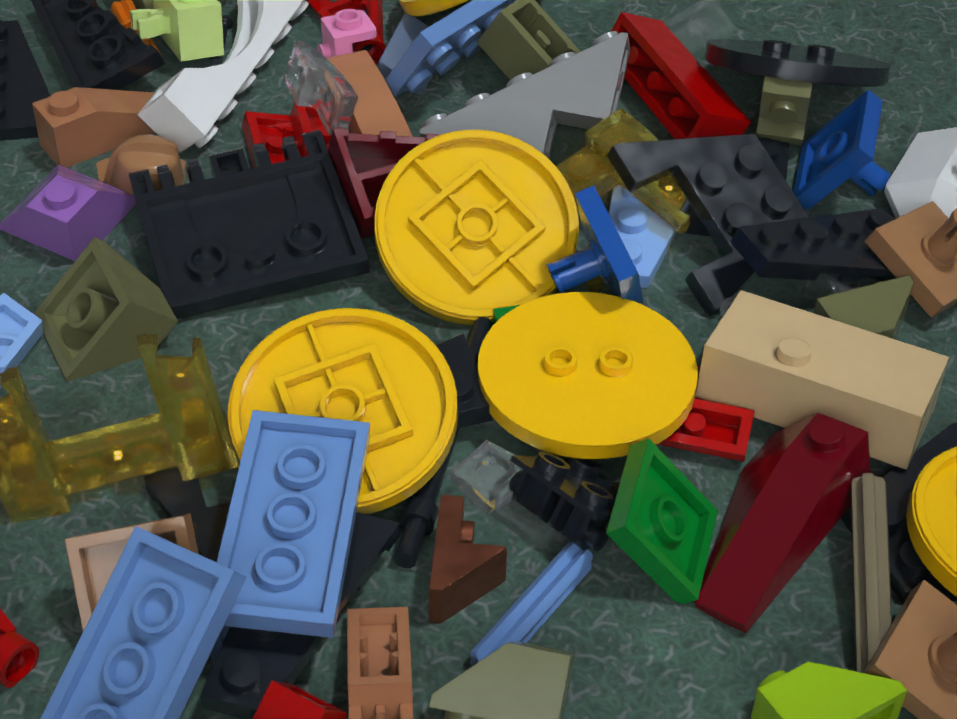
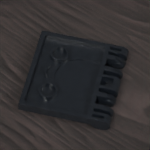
[128,130,370,319]

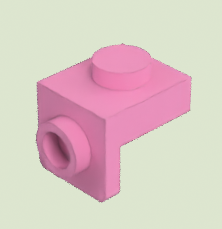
[317,9,377,71]

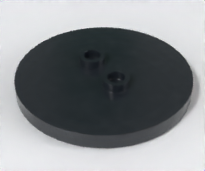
[705,39,891,87]

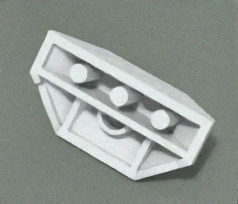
[884,127,957,219]

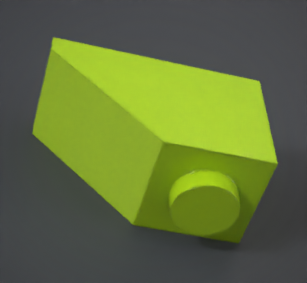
[750,661,907,719]

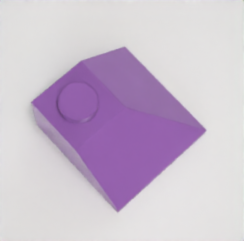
[0,165,136,261]

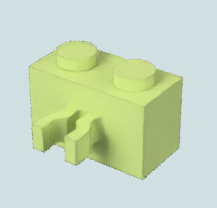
[130,0,224,62]

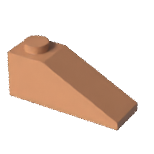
[32,87,155,168]

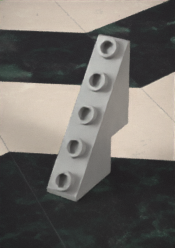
[419,31,630,159]

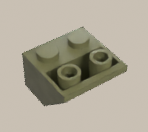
[477,0,581,80]

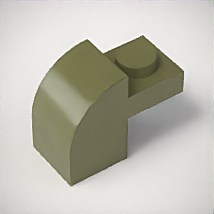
[756,76,812,146]

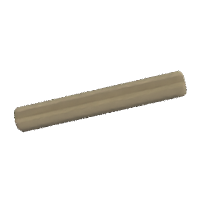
[851,473,892,673]

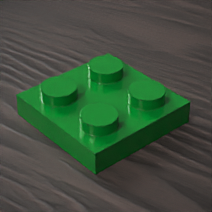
[606,438,718,604]

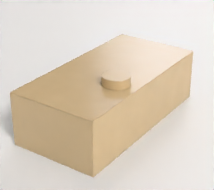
[695,290,949,470]

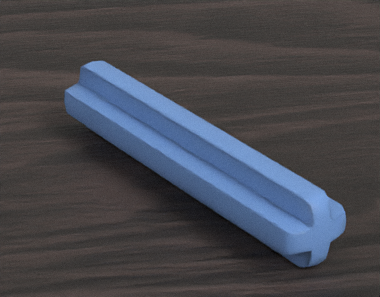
[470,542,593,667]

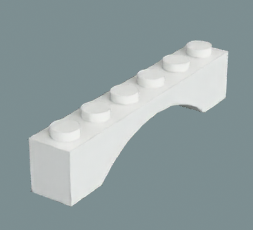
[137,0,309,152]

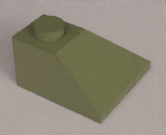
[34,237,178,381]

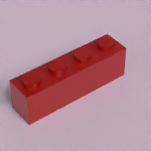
[611,12,751,139]

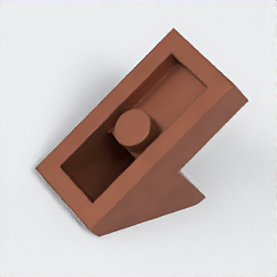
[429,495,507,624]

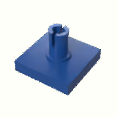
[793,89,890,210]
[546,185,644,305]

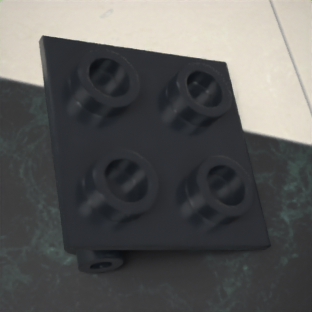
[509,452,620,551]

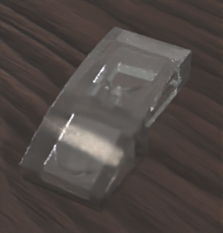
[284,41,358,135]
[450,440,562,551]

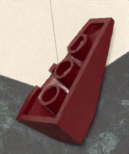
[695,412,871,633]

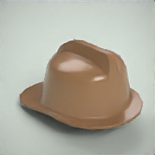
[96,134,186,194]

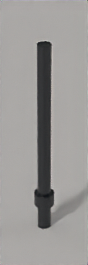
[393,317,493,568]

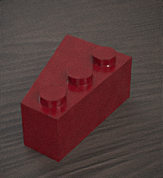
[328,128,441,239]

